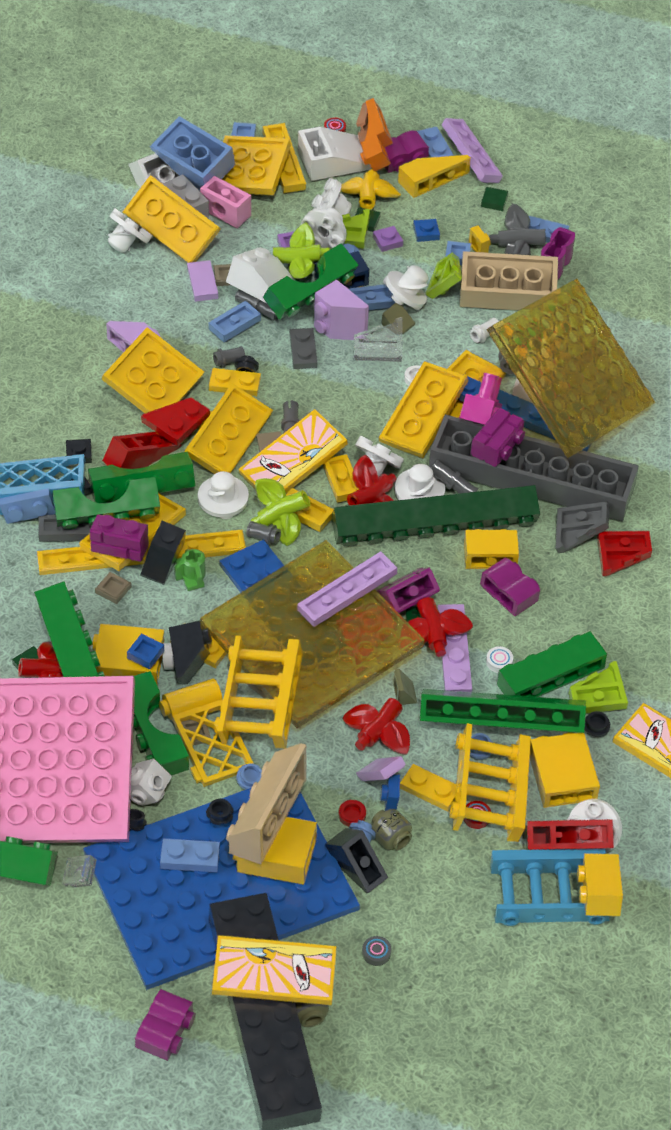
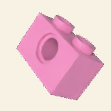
[200,176,251,228]

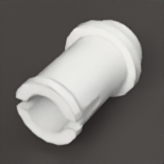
[470,318,501,343]

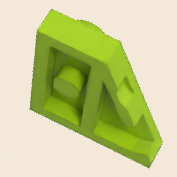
[342,209,370,248]
[425,252,462,299]
[569,661,628,713]

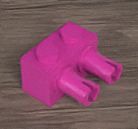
[460,373,502,425]

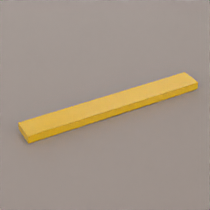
[37,529,246,575]

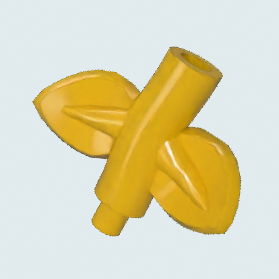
[340,169,401,209]

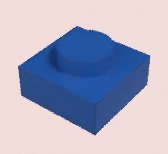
[413,219,440,242]
[127,633,165,669]
[380,774,400,811]

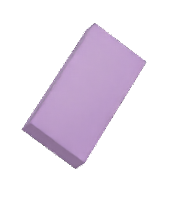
[187,260,218,302]
[356,756,406,781]

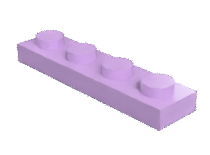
[442,118,503,183]
[297,551,397,627]
[438,604,472,692]

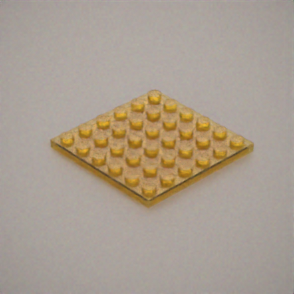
[486,278,655,458]
[200,540,425,728]

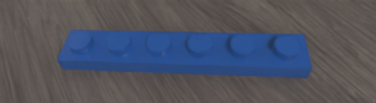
[458,376,598,452]

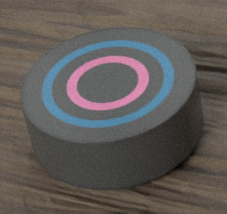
[362,936,391,966]

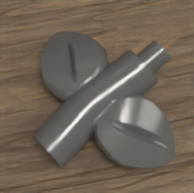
[489,203,546,255]

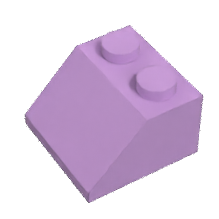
[314,280,369,341]

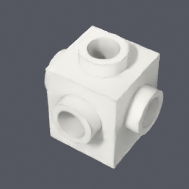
[131,759,172,806]

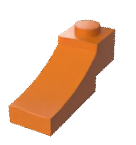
[360,98,393,171]

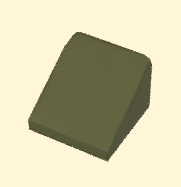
[382,303,415,337]
[393,669,417,705]

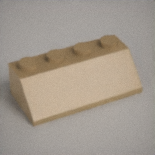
[460,251,558,312]
[226,743,306,864]

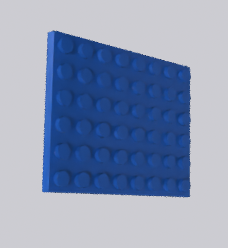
[83,788,360,990]

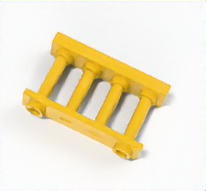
[214,635,303,749]
[449,723,531,842]

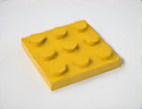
[221,135,291,195]
[101,327,204,413]

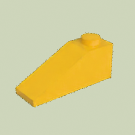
[398,155,471,198]

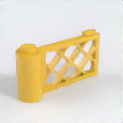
[159,678,254,787]

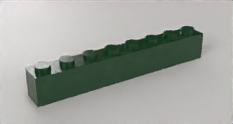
[332,485,540,547]

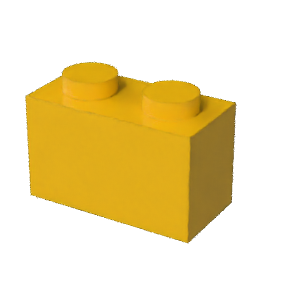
[464,529,519,569]
[577,853,623,916]

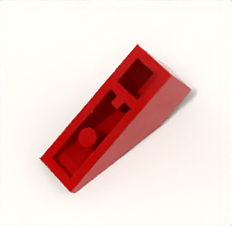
[102,432,182,469]
[527,819,614,850]

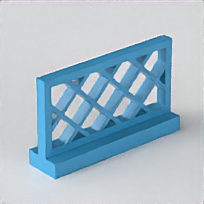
[0,454,85,515]

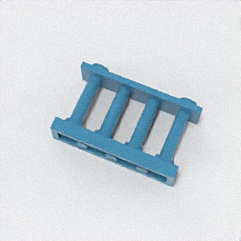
[490,849,610,926]

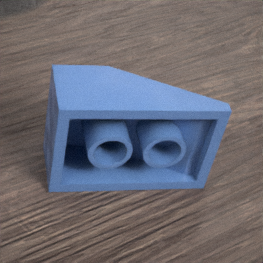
[150,116,235,191]

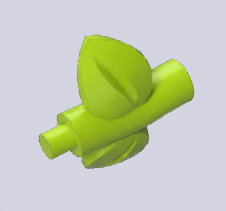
[273,222,330,279]
[251,478,311,546]

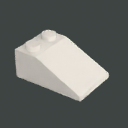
[226,247,295,303]

